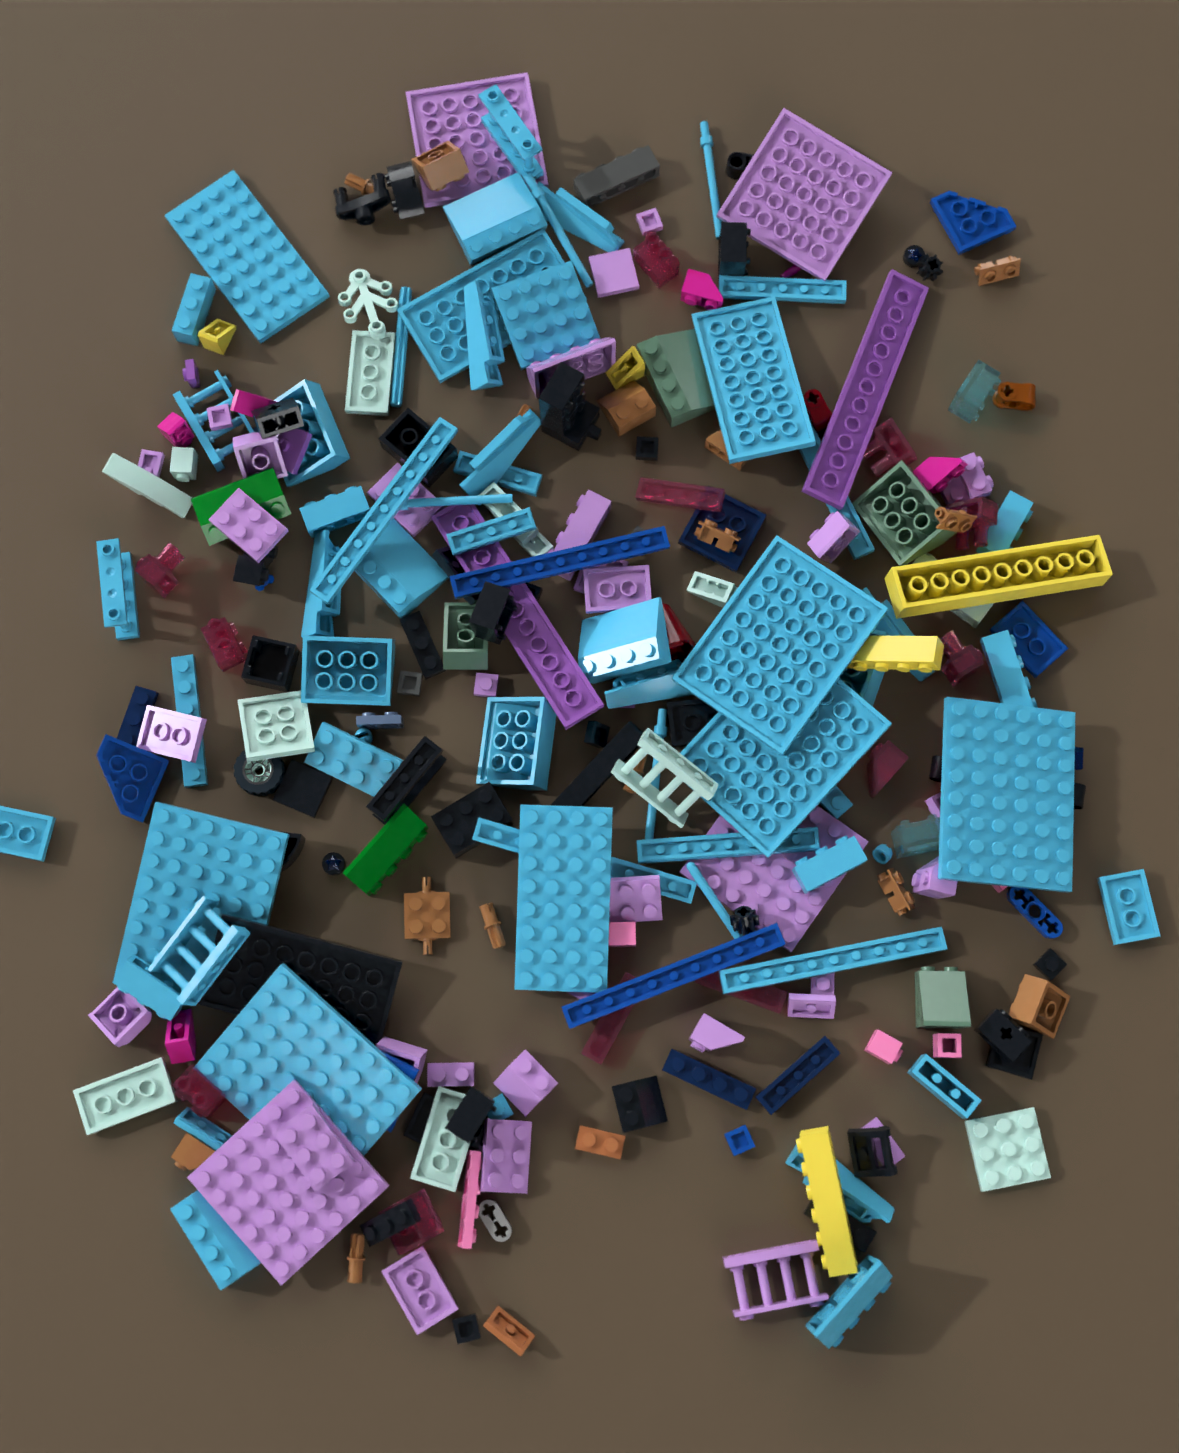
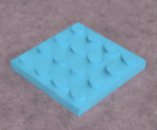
[491,261,601,370]

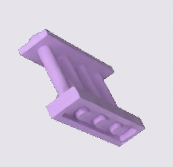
[722,1239,829,1320]

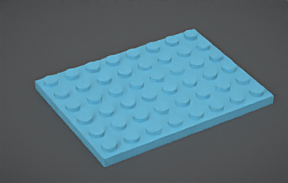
[672,535,888,756]
[680,678,892,858]
[938,697,1076,893]
[114,802,290,982]
[193,963,422,1156]

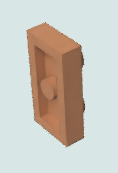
[575,1125,625,1159]
[483,1306,535,1357]

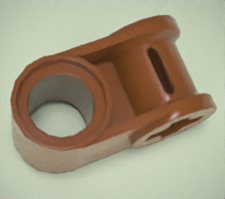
[992,382,1036,411]

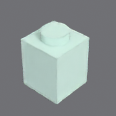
[170,447,198,482]

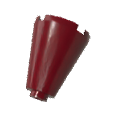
[662,602,696,662]

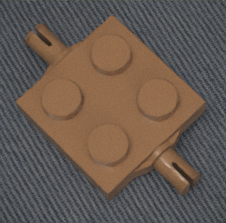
[404,877,451,955]

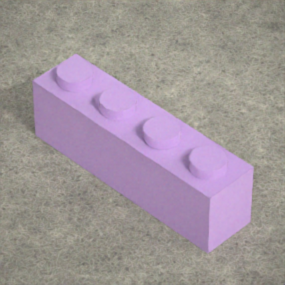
[548,489,611,581]

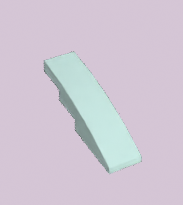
[102,453,192,518]
[479,482,554,557]
[687,571,738,608]

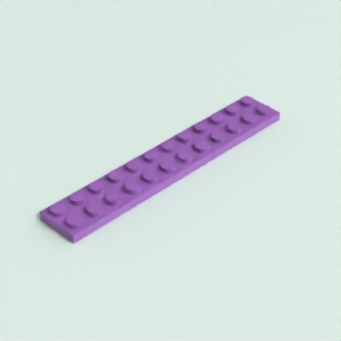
[801,269,929,510]
[431,495,604,730]

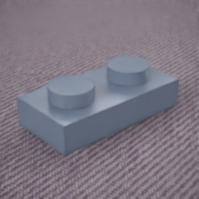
[356,712,404,729]

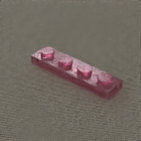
[635,477,725,512]
[693,969,788,1014]
[581,972,636,1065]

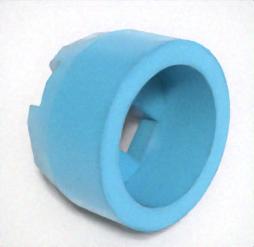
[354,728,373,744]
[872,844,893,864]

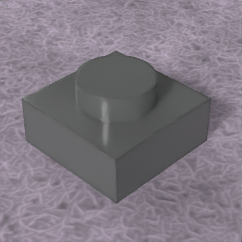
[397,671,423,697]

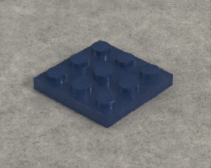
[678,486,767,573]

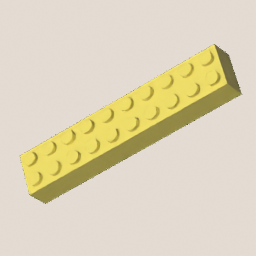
[884,535,1113,619]

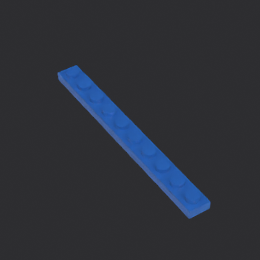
[450,526,670,599]
[561,923,786,1029]

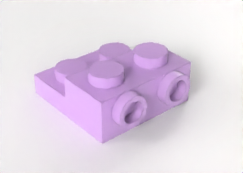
[940,452,994,511]

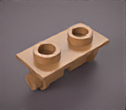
[974,256,1021,286]
[934,507,977,533]
[694,519,741,553]
[878,868,915,916]

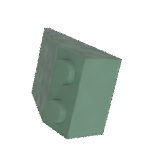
[443,602,488,670]

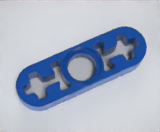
[1007,887,1063,939]

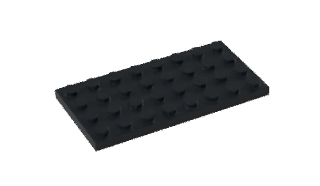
[198,913,403,1046]

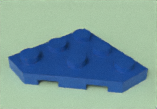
[930,191,1016,255]
[96,734,169,823]

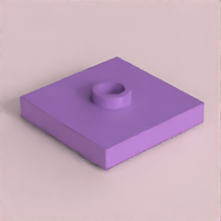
[276,428,312,475]

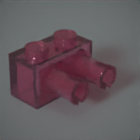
[633,231,680,289]
[863,418,917,478]
[946,496,998,551]
[134,542,185,598]
[201,617,247,672]
[941,630,984,687]
[172,1064,226,1117]

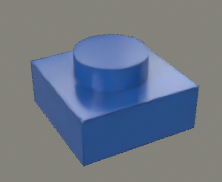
[724,1125,755,1156]

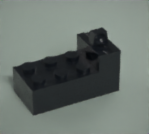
[539,362,602,451]

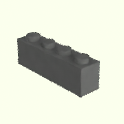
[573,145,660,208]

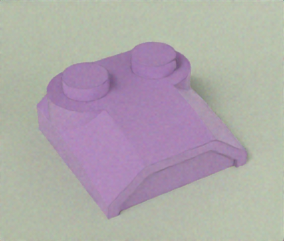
[88,987,152,1047]

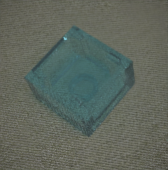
[948,360,1001,423]
[891,814,940,859]

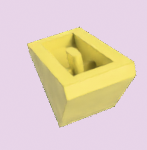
[198,318,236,355]
[605,346,645,390]

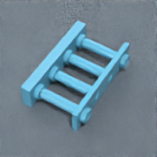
[478,84,544,185]
[173,370,258,472]
[96,538,140,641]
[148,896,251,1006]

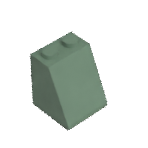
[915,966,971,1029]

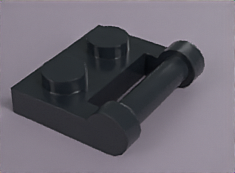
[847,1126,898,1177]

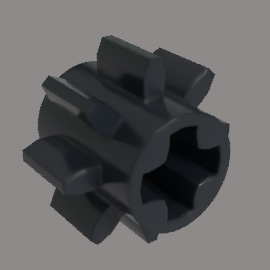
[916,254,943,282]
[730,906,759,935]

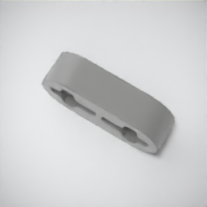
[479,1199,512,1242]

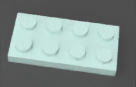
[345,330,396,416]
[73,1057,178,1135]
[410,1086,471,1192]

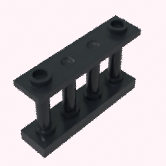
[366,736,447,825]

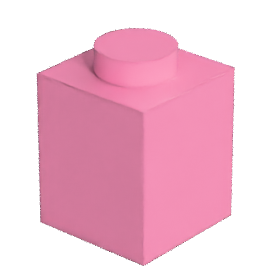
[609,922,636,947]
[864,1029,903,1064]
[933,1033,962,1058]

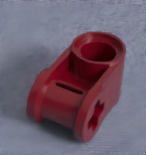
[803,389,832,433]

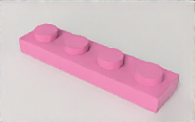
[457,1150,482,1249]

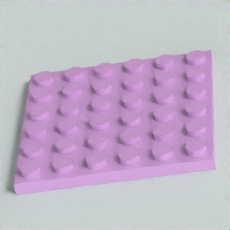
[406,72,548,208]
[716,108,892,281]
[679,806,869,953]
[187,1079,389,1286]

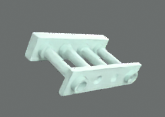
[611,728,719,828]

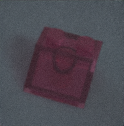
[867,740,909,799]
[378,1188,445,1256]

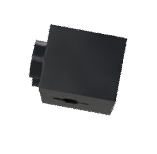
[251,398,304,439]
[974,1009,1032,1063]

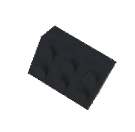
[379,408,458,488]
[431,782,514,859]

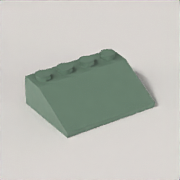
[636,329,715,428]
[852,460,957,566]

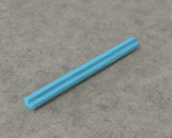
[390,287,412,408]

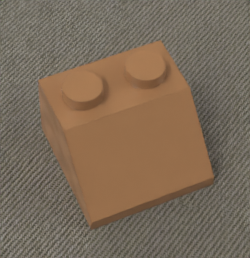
[411,141,469,191]
[597,380,656,437]
[1009,974,1071,1039]

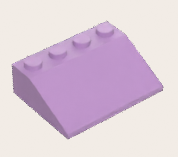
[526,337,616,398]

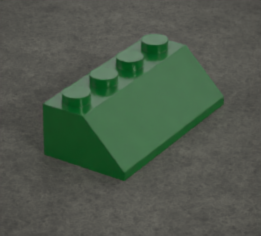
[191,468,291,546]
[343,804,428,896]

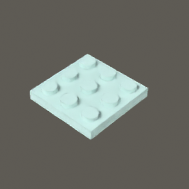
[238,690,315,762]
[964,1107,1051,1192]

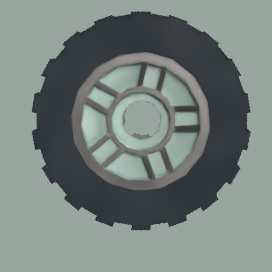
[233,750,286,797]

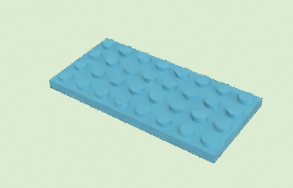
[164,169,330,344]
[397,228,587,383]
[692,296,816,464]
[514,804,613,993]

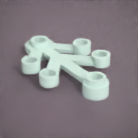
[338,269,398,340]

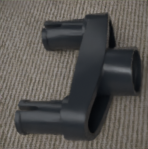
[333,173,391,226]

